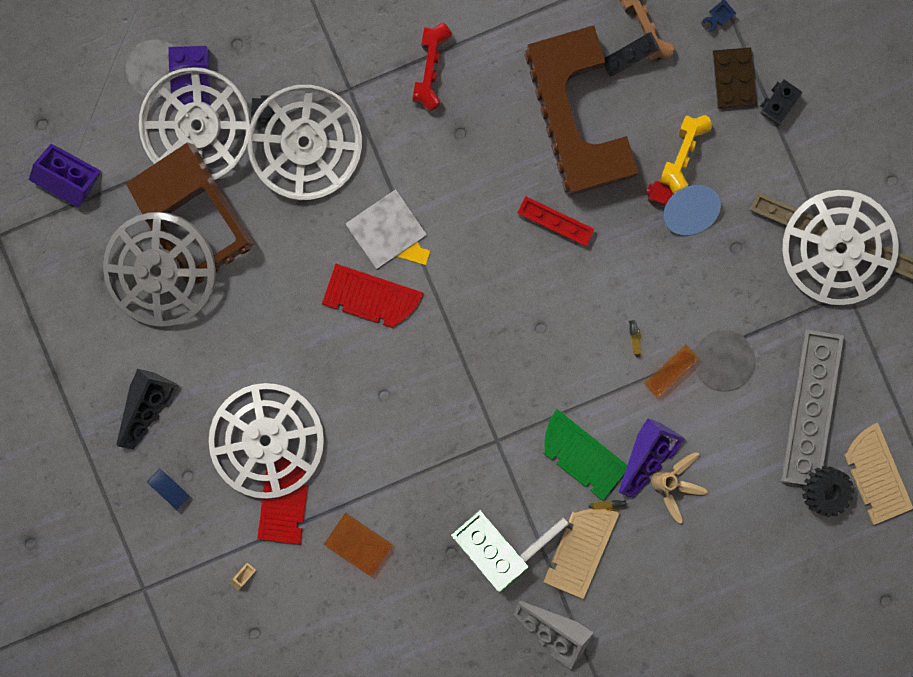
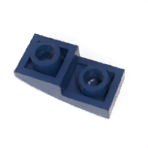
[147,468,190,510]

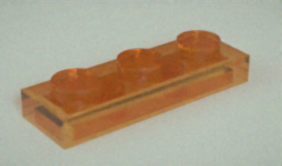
[643,344,699,398]

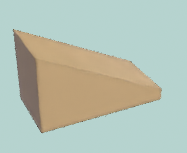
[229,563,256,591]

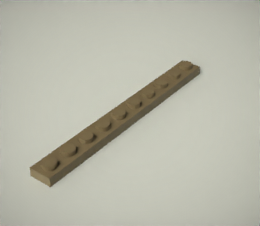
[750,192,913,279]

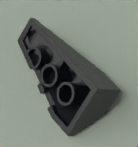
[116,369,179,449]

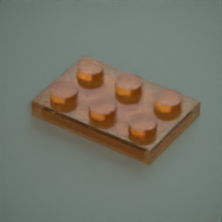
[324,512,393,577]

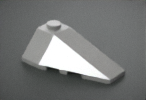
[513,601,593,669]

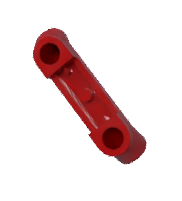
[412,23,452,111]

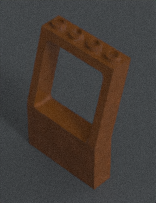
[126,142,255,285]

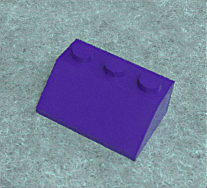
[28,144,101,207]

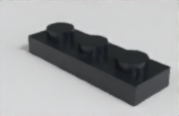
[604,32,660,77]

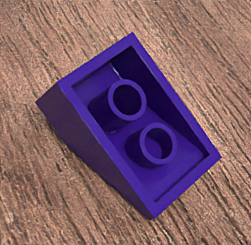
[168,46,211,107]

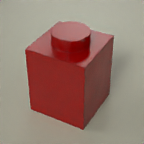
[646,180,674,206]

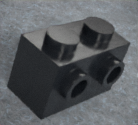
[760,79,803,126]

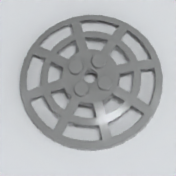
[103,212,216,326]

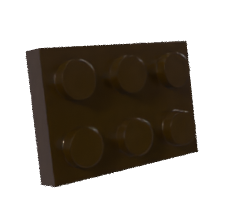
[712,47,756,108]

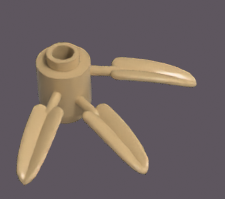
[651,453,708,524]

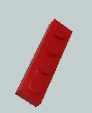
[517,196,594,246]

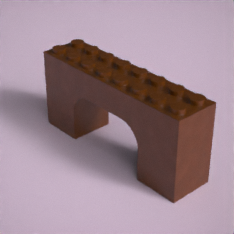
[524,25,638,196]

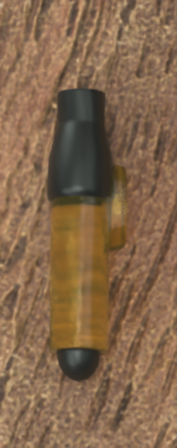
[629,320,641,358]
[588,500,627,511]

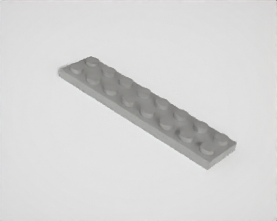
[781,329,844,485]

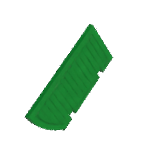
[543,409,627,501]

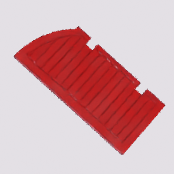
[322,263,423,328]
[257,456,308,544]

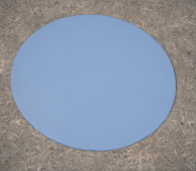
[664,185,721,235]

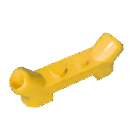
[660,115,712,194]

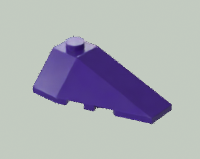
[619,418,685,498]

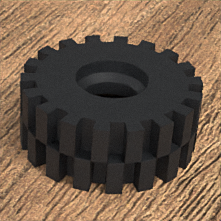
[802,466,854,517]

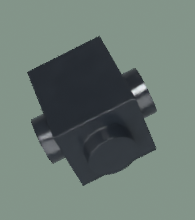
[251,95,279,124]

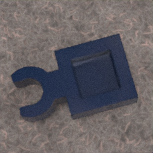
[701,0,736,33]

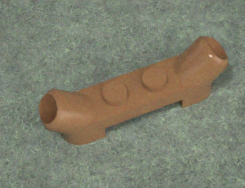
[619,0,675,61]

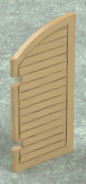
[844,422,913,525]
[543,508,619,599]

